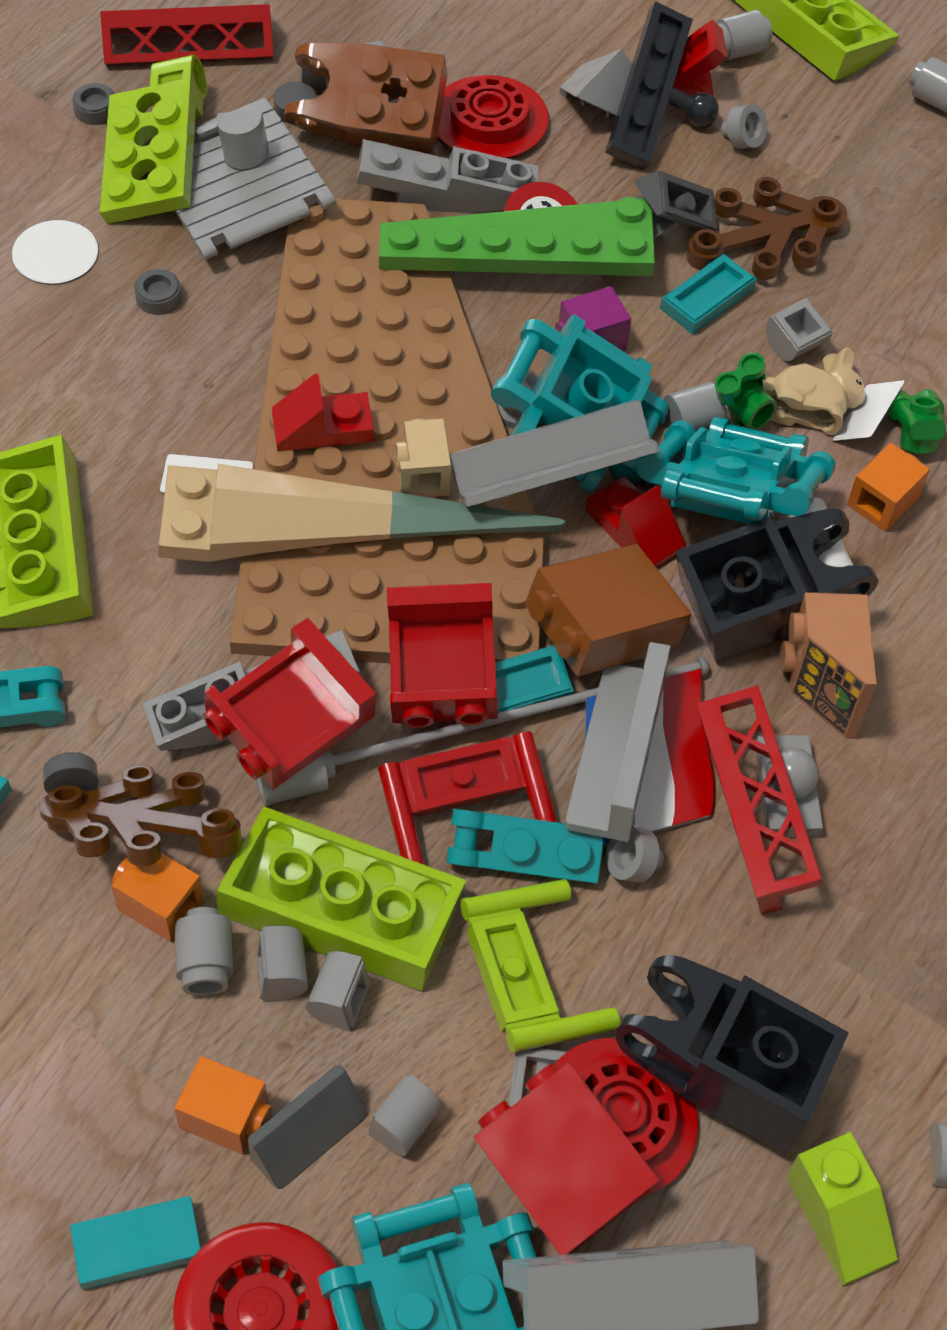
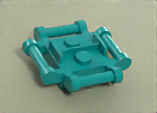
[490,314,669,493]
[637,416,836,524]
[318,1182,536,1330]

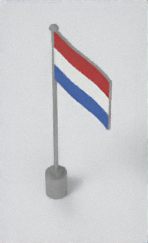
[255,657,714,848]

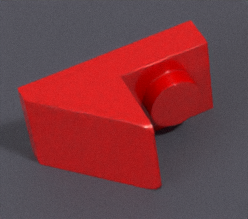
[673,20,727,97]
[272,373,374,451]
[585,476,686,568]

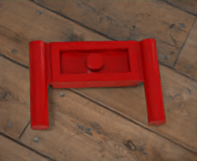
[378,731,557,865]

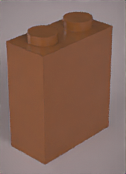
[525,544,692,677]

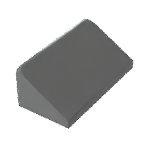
[635,170,717,232]
[248,1064,366,1189]

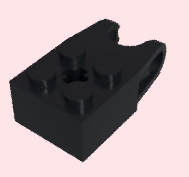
[676,509,879,663]
[615,955,849,1155]

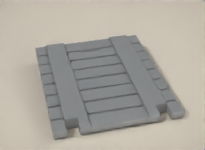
[150,97,336,260]

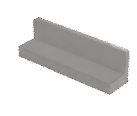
[449,400,660,507]
[565,642,670,842]
[503,1240,759,1330]

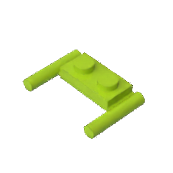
[460,879,620,1053]

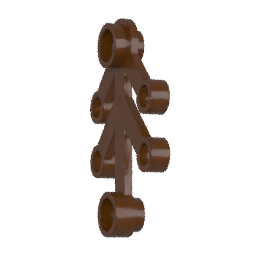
[686,177,848,280]
[39,765,242,866]

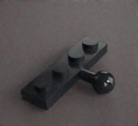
[605,1,719,170]

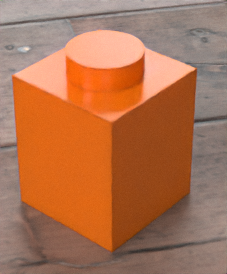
[847,442,930,532]
[111,853,204,942]
[174,1056,272,1155]

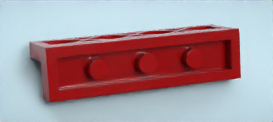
[100,4,273,65]
[696,685,823,915]

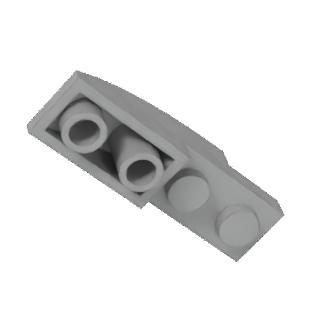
[356,139,538,213]
[143,630,363,751]

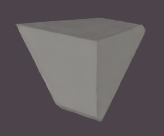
[559,48,632,118]

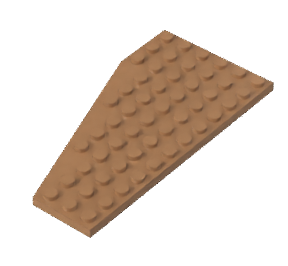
[230,198,544,664]

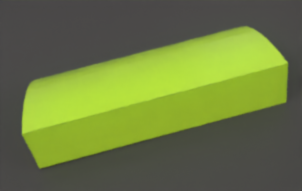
[734,0,900,81]
[0,434,94,628]
[217,806,466,992]

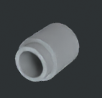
[716,10,772,61]
[909,57,947,113]
[175,907,233,996]

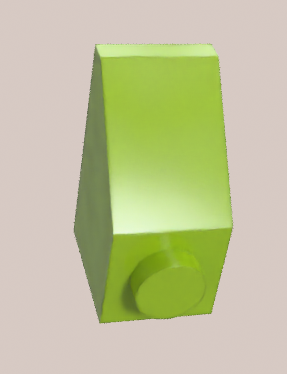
[786,1132,898,1286]

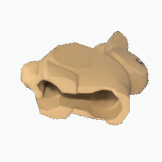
[763,347,865,436]

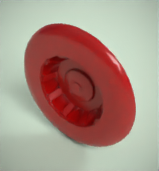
[437,75,549,159]
[554,1038,698,1195]
[173,1222,339,1330]

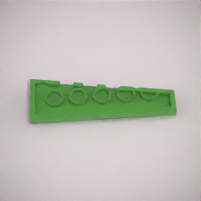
[379,197,655,276]

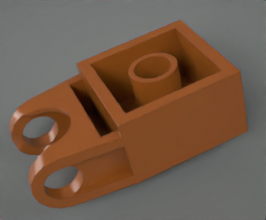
[284,42,448,155]

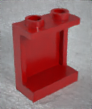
[387,583,498,728]
[203,617,376,791]
[473,1062,660,1255]

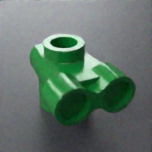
[715,352,778,430]
[887,389,946,454]

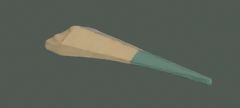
[158,464,566,562]

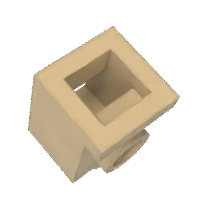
[395,418,451,497]

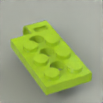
[100,54,207,224]

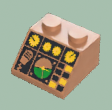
[780,592,877,739]

